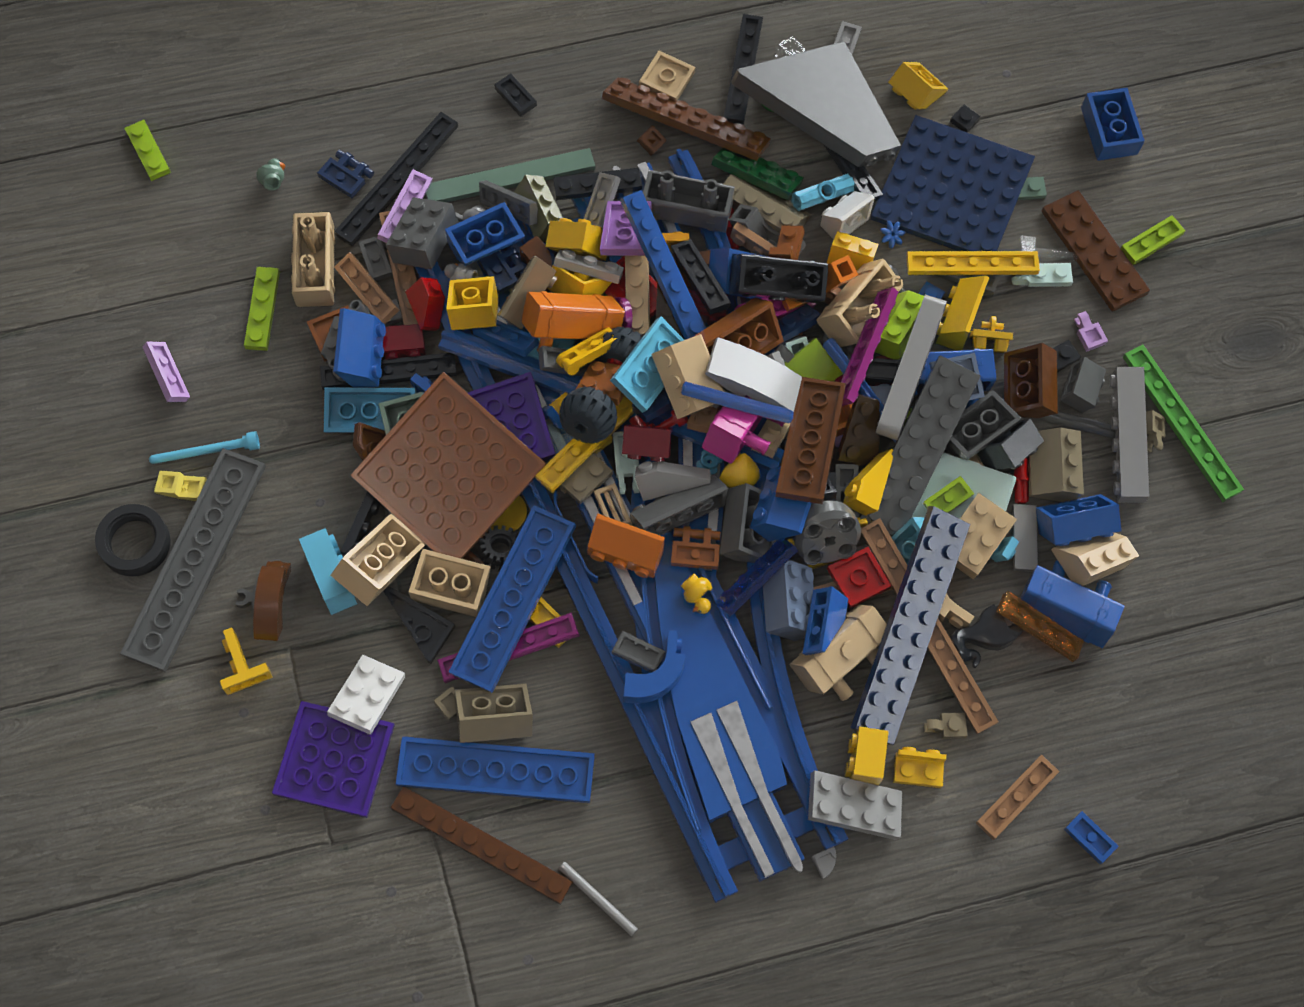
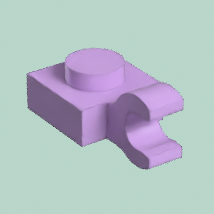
[1074,311,1108,352]

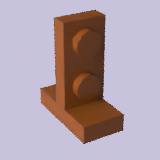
[769,226,805,260]

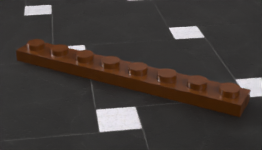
[391,786,573,905]

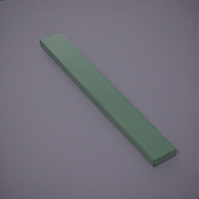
[426,148,595,202]

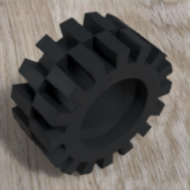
[479,525,519,570]

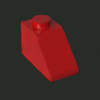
[405,277,445,331]

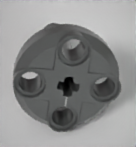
[792,501,861,565]

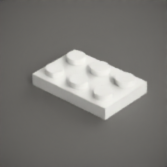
[327,655,405,735]

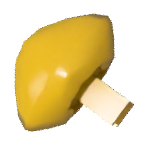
[719,453,760,488]

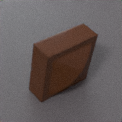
[636,125,667,156]

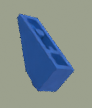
[803,586,848,655]

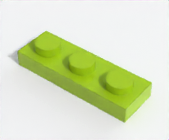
[125,120,171,181]
[1120,215,1185,265]

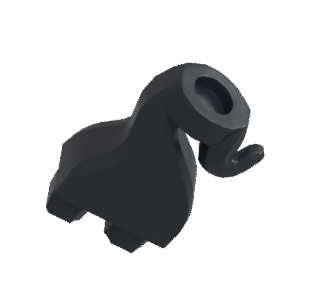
[950,603,1024,668]

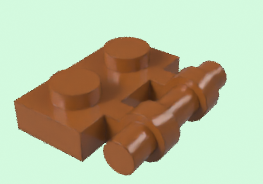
[671,526,721,570]

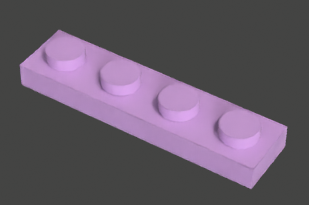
[377,170,432,243]

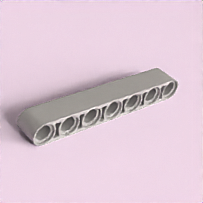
[876,294,947,441]

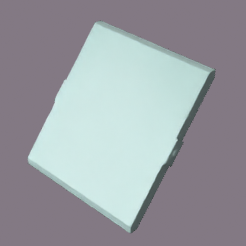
[911,453,1016,519]

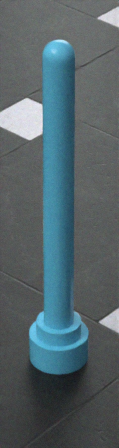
[149,431,260,464]

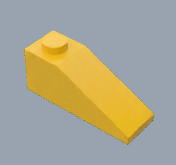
[843,449,893,516]

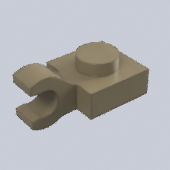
[1146,410,1165,453]
[924,713,968,739]

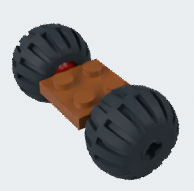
[559,327,643,443]

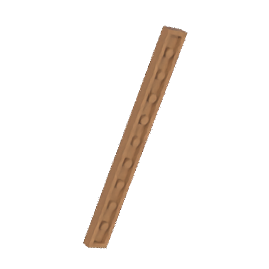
[861,518,998,734]

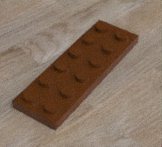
[1041,190,1150,312]
[776,377,846,504]

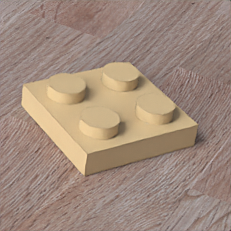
[639,51,696,101]

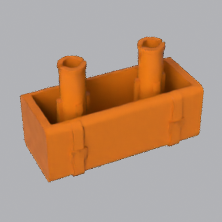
[522,291,625,351]

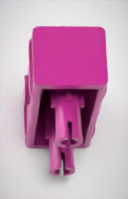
[702,393,785,463]

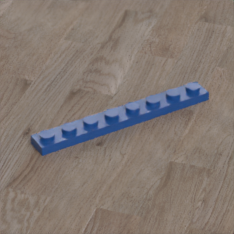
[620,190,706,340]

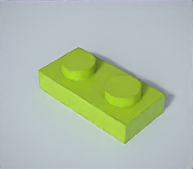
[923,476,974,513]

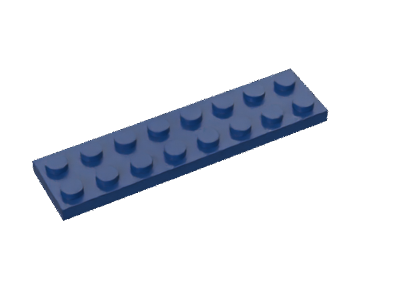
[449,505,576,693]
[396,737,595,803]

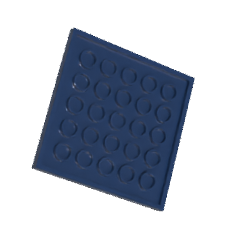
[871,115,1035,251]

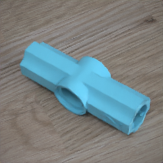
[791,174,855,211]

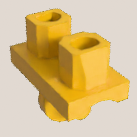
[969,316,1013,353]

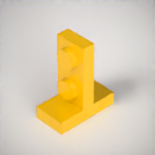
[220,627,273,695]

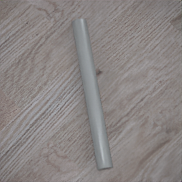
[559,862,638,936]

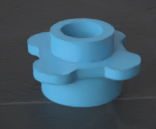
[696,450,723,475]

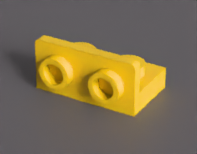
[893,747,946,788]

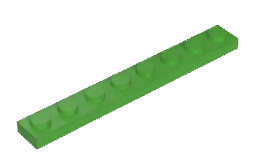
[1123,345,1244,502]

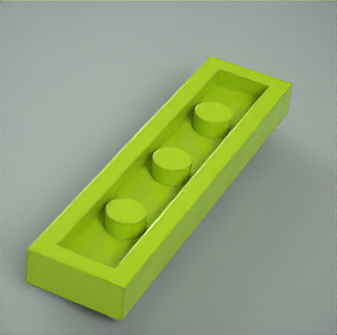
[244,267,280,351]

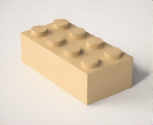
[330,514,426,606]

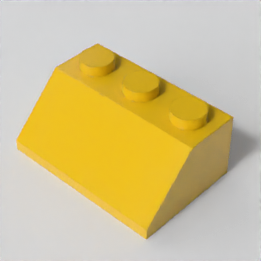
[936,276,989,351]

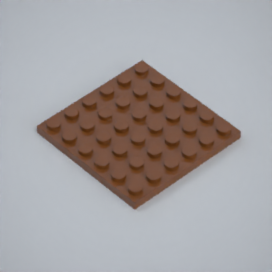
[351,372,546,559]

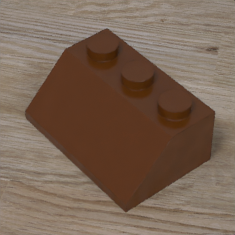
[1004,343,1058,418]

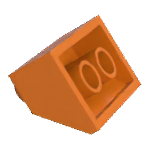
[588,514,665,578]

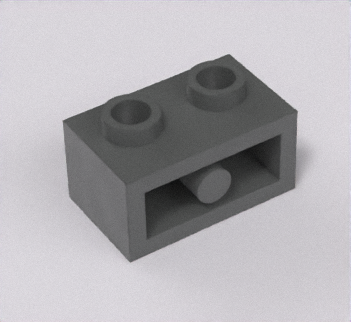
[1060,357,1106,413]

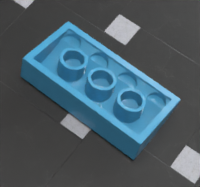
[324,387,417,433]

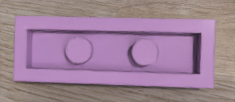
[143,342,190,402]

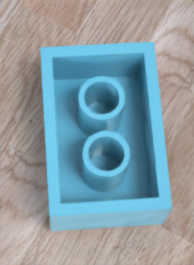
[299,528,357,615]

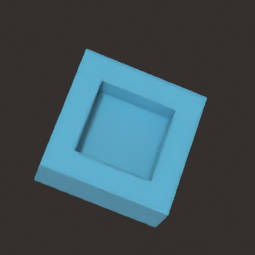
[990,536,1019,562]

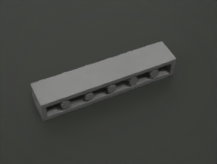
[1110,367,1149,503]

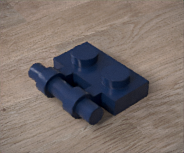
[317,150,374,198]
[478,245,527,295]

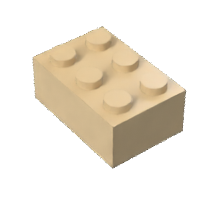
[956,493,1017,580]

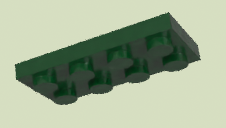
[711,148,804,200]

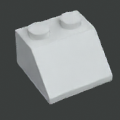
[820,191,875,239]

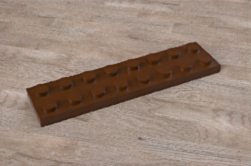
[602,77,771,161]

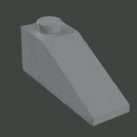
[635,461,711,501]

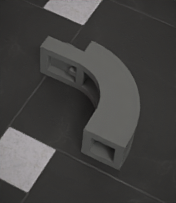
[729,204,806,255]

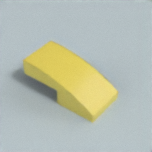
[154,471,207,501]

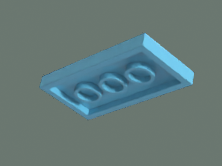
[610,316,684,413]

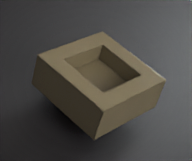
[433,686,457,720]

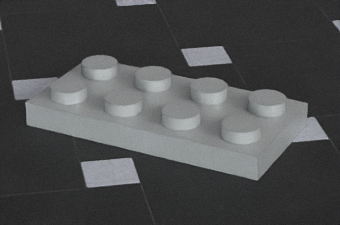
[808,770,902,840]

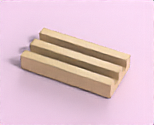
[594,483,632,525]

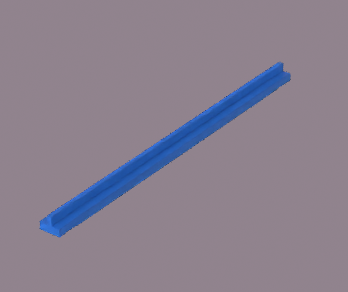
[438,327,784,470]

